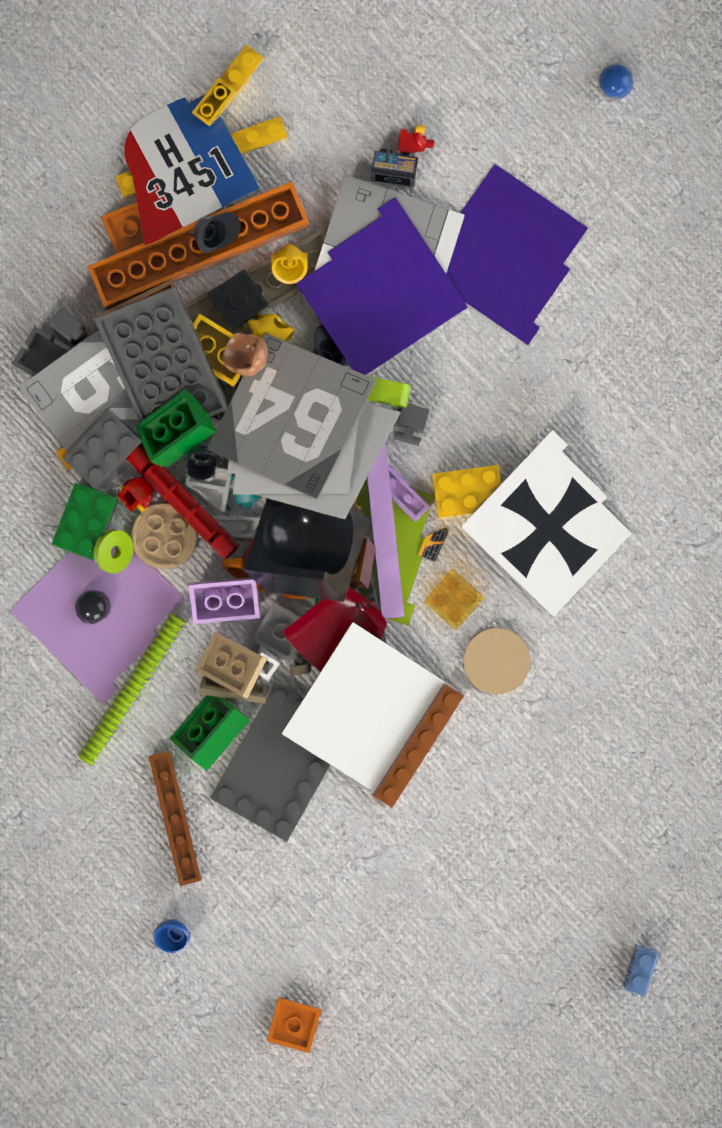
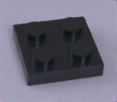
[208,269,269,331]

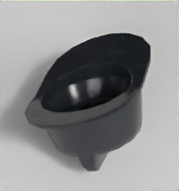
[190,212,241,253]
[312,324,346,366]

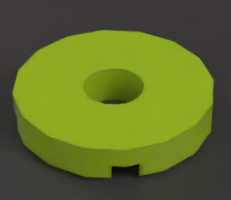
[94,529,134,574]

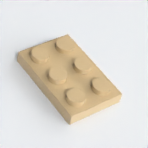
[195,631,267,698]

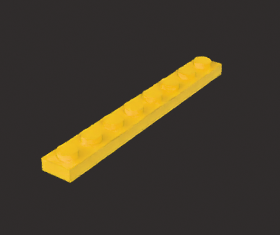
[115,116,288,198]

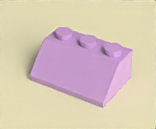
[189,577,260,624]

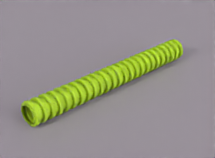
[77,613,186,765]

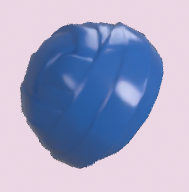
[153,919,190,953]

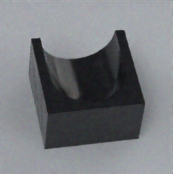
[243,498,369,602]

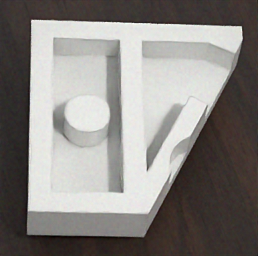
[185,468,232,513]

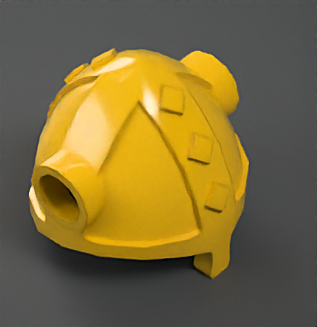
[271,244,308,284]

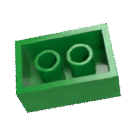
[51,482,119,562]

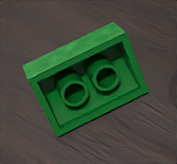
[135,389,216,468]
[170,695,250,771]

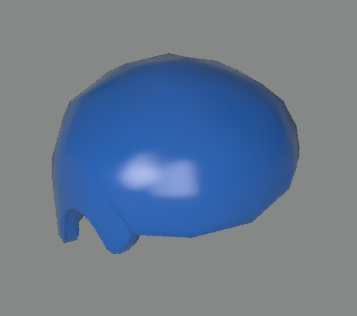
[599,64,634,99]

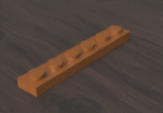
[373,683,464,808]
[148,751,202,886]

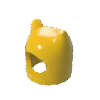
[248,313,295,342]

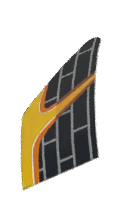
[418,528,448,562]

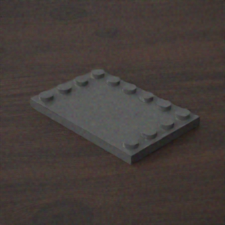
[94,286,229,422]
[210,682,330,842]

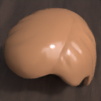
[223,333,268,376]

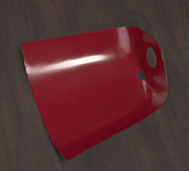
[283,587,387,672]

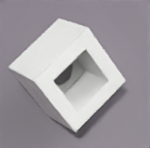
[256,646,280,680]

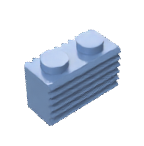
[622,945,659,996]

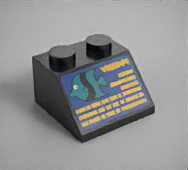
[371,149,418,187]

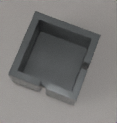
[12,326,72,377]

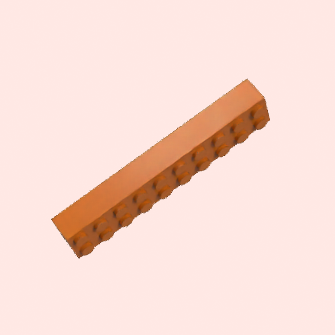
[87,181,310,310]

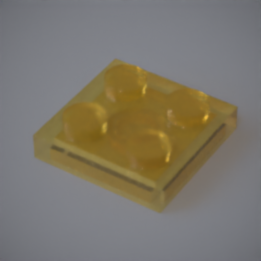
[423,569,485,631]

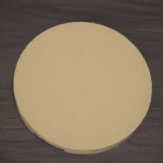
[131,503,198,569]
[464,628,530,695]

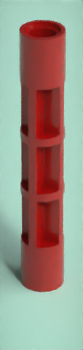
[126,444,240,559]

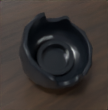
[185,446,219,480]
[75,590,111,624]

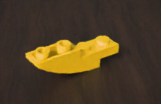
[192,44,264,127]

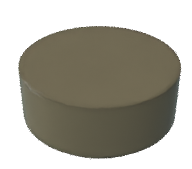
[289,663,312,675]

